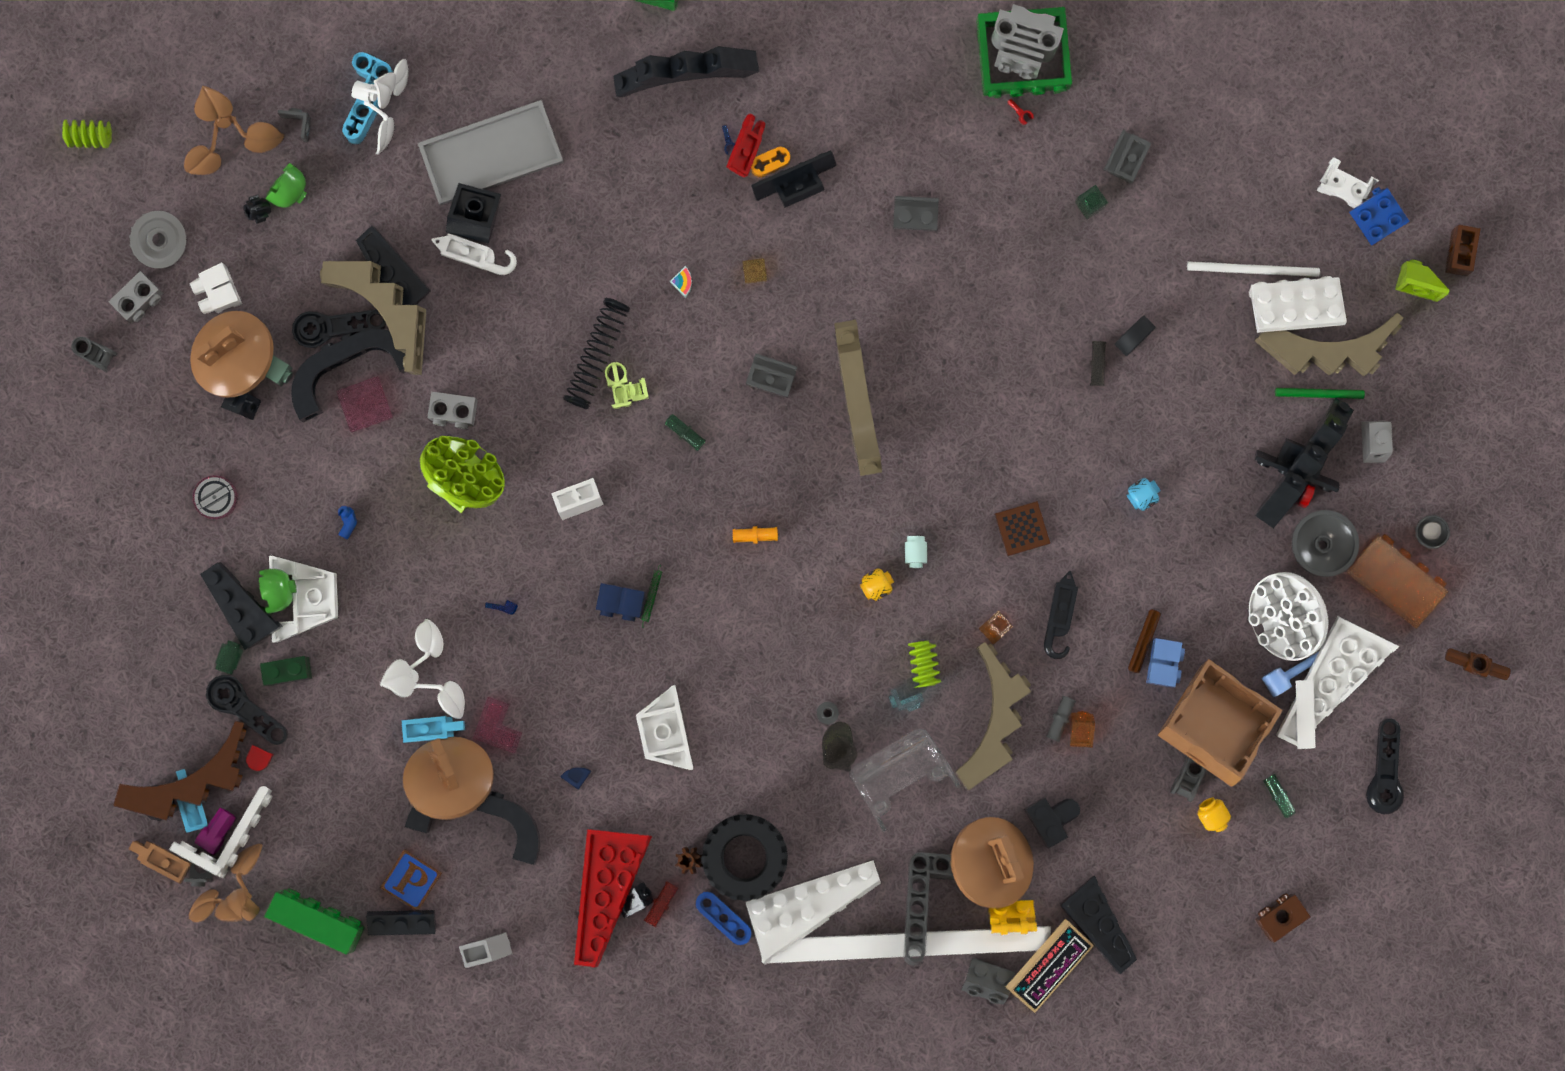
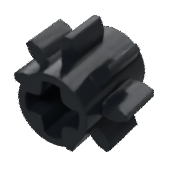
[243,195,271,224]

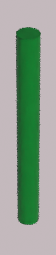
[1275,388,1365,399]

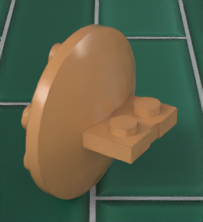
[190,311,274,398]
[403,737,494,819]
[951,817,1033,908]

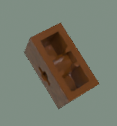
[1445,225,1481,276]

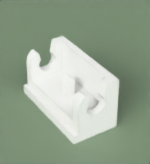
[551,478,604,520]

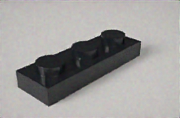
[366,910,436,936]

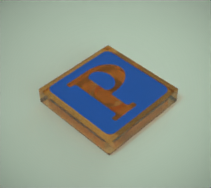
[380,849,442,910]

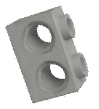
[108,271,163,324]
[427,392,478,429]

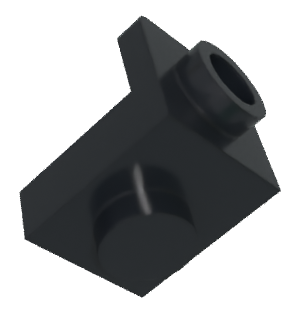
[221,393,261,420]

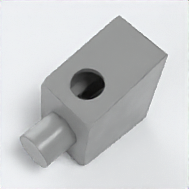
[1361,421,1393,463]

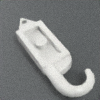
[431,233,517,275]

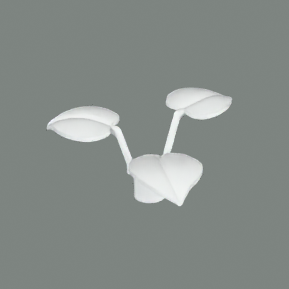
[352,59,408,155]
[380,619,465,719]

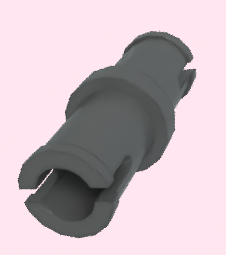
[1046,696,1076,742]

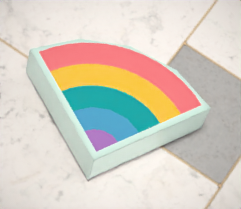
[670,266,692,298]

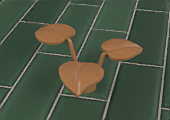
[184,86,284,175]
[188,844,263,922]

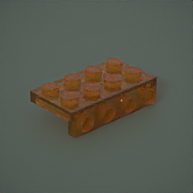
[1346,533,1449,629]

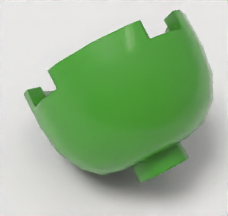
[265,163,307,208]
[259,569,297,614]

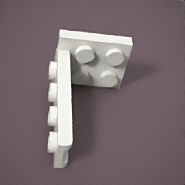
[169,786,272,879]

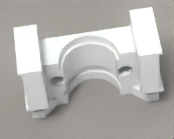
[1316,157,1379,209]

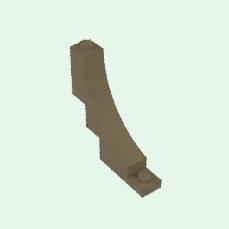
[320,261,426,375]
[834,320,882,476]

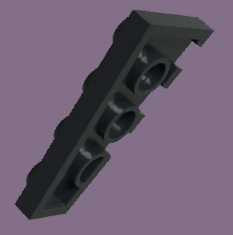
[356,225,431,305]
[200,562,283,650]
[1060,876,1137,974]

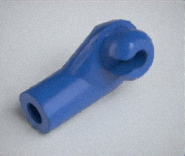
[338,506,357,540]

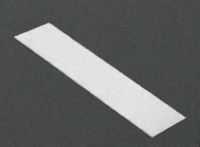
[1296,680,1315,749]

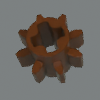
[675,847,703,874]

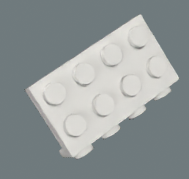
[1249,276,1347,333]

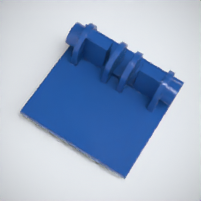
[1349,187,1410,246]

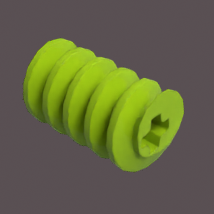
[62,120,112,148]
[908,641,941,688]

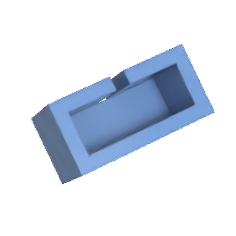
[1146,638,1185,688]

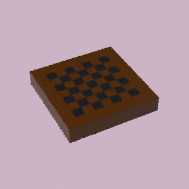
[995,501,1050,557]

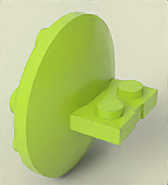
[420,436,505,513]

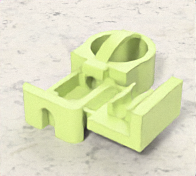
[605,362,649,409]

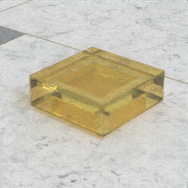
[742,258,767,284]

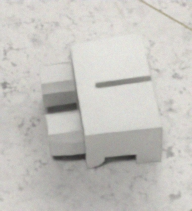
[190,263,242,314]

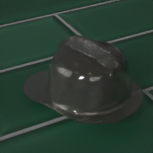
[822,722,858,772]

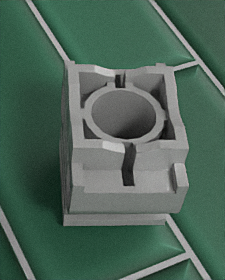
[991,4,1064,79]

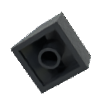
[446,183,501,244]

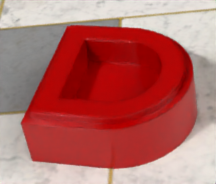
[1297,484,1315,508]
[246,745,274,771]

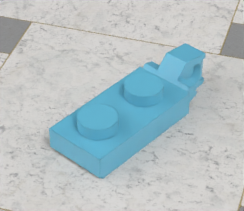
[401,716,465,743]
[176,769,208,833]

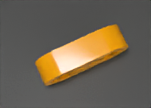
[751,147,790,177]

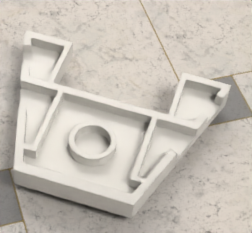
[269,556,338,643]

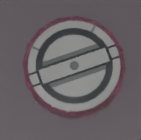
[193,475,238,520]

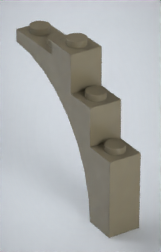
[1255,313,1404,376]
[955,642,1031,790]

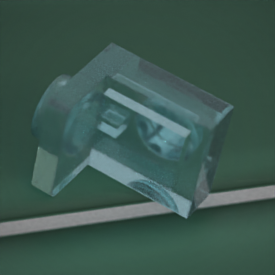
[888,689,924,712]

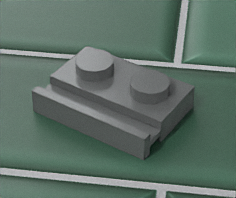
[1104,130,1152,184]
[893,196,939,231]
[746,353,797,398]

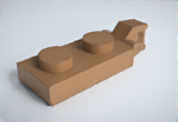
[129,841,192,884]

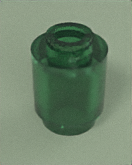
[215,640,243,675]

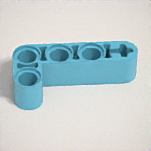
[342,52,393,144]

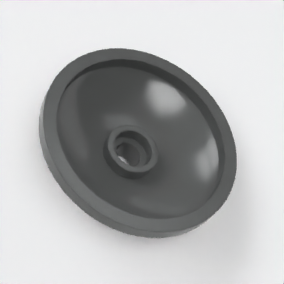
[1292,510,1359,577]

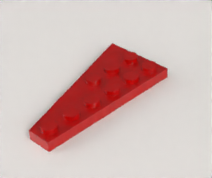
[574,829,652,967]

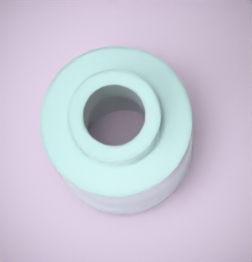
[905,536,927,568]

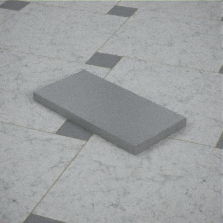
[418,100,563,205]

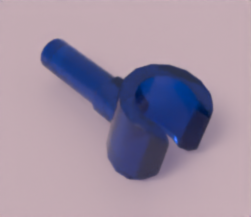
[722,125,735,155]
[485,600,518,615]

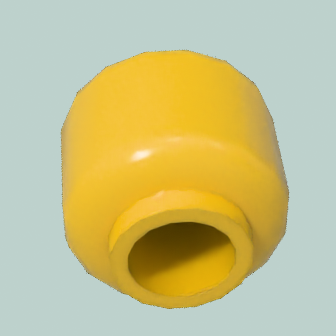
[1197,797,1231,832]

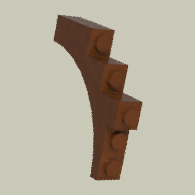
[113,721,247,821]

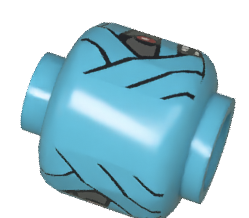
[1126,478,1161,511]

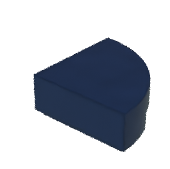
[560,768,591,790]

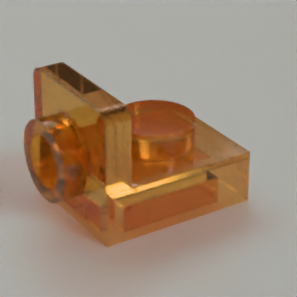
[1070,711,1095,748]

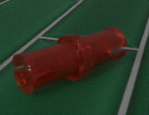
[643,881,679,928]

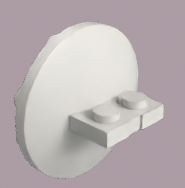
[1248,572,1328,661]

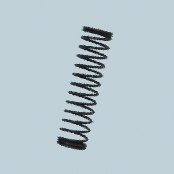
[563,298,631,409]

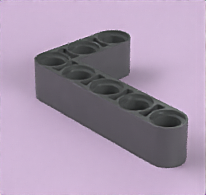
[904,852,955,966]

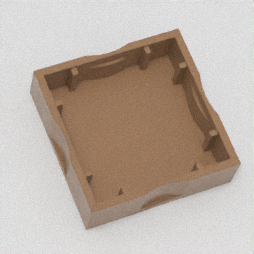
[1158,659,1283,787]

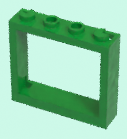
[976,7,1072,98]

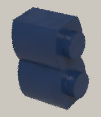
[596,583,646,622]

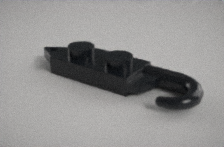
[1044,571,1078,659]

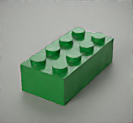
[264,888,365,955]

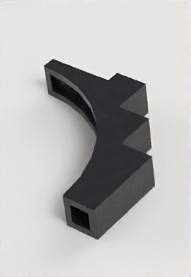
[613,46,759,97]
[1255,398,1354,529]

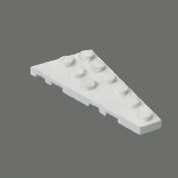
[1276,616,1399,746]
[745,861,881,965]

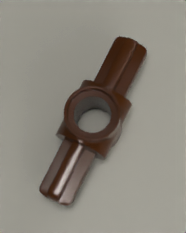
[1445,648,1511,680]

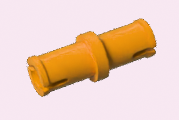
[733,526,778,544]

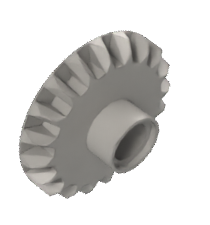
[129,211,186,268]

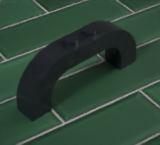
[291,329,406,422]
[405,791,540,865]

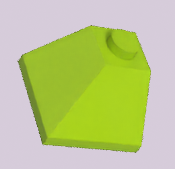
[1395,260,1449,302]

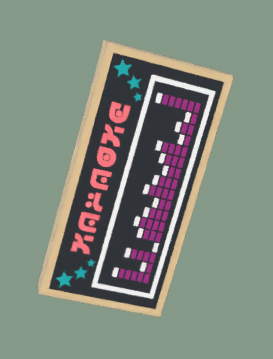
[1006,919,1094,1013]

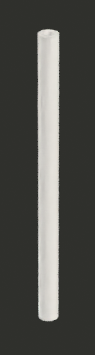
[1187,262,1320,277]

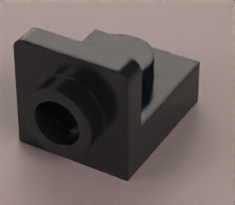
[621,882,654,919]

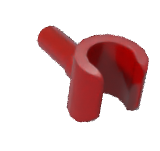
[1007,99,1034,125]

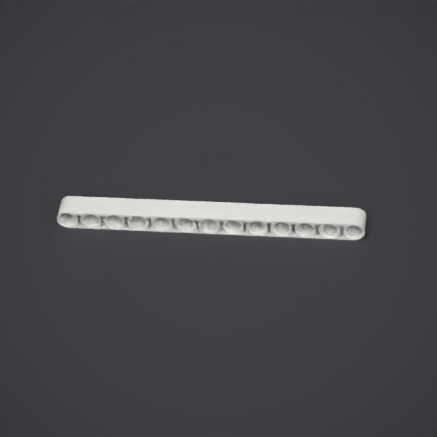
[762,926,1051,963]

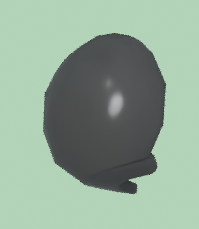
[1415,515,1450,549]

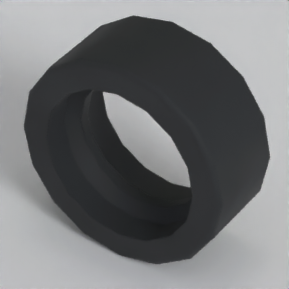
[1115,315,1156,356]

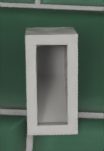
[459,932,512,968]

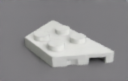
[636,685,694,770]

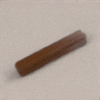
[1128,609,1161,673]

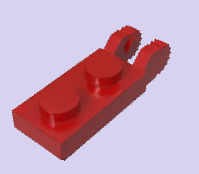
[726,114,766,178]

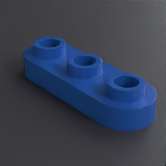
[696,891,752,945]

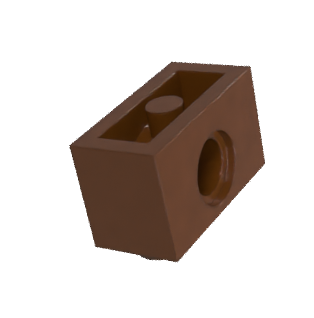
[1255,893,1311,943]

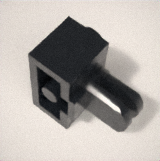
[1024,798,1080,848]

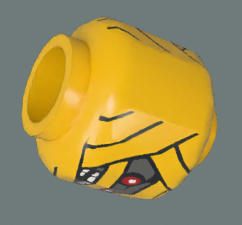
[860,568,894,601]

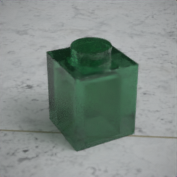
[1075,185,1108,220]

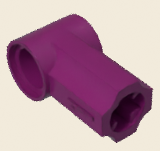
[194,807,237,855]

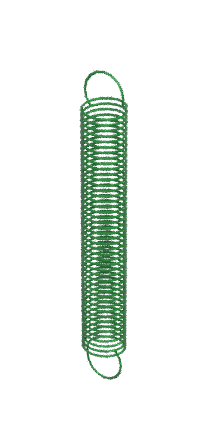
[641,564,662,628]

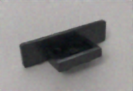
[751,150,836,208]
[1255,438,1340,492]

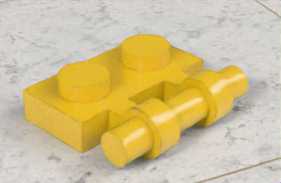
[988,900,1037,935]

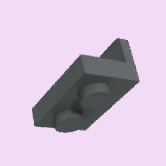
[962,958,1015,1004]

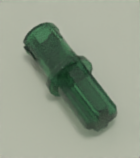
[665,414,706,451]
[1263,774,1296,818]

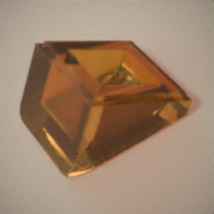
[979,610,1013,644]

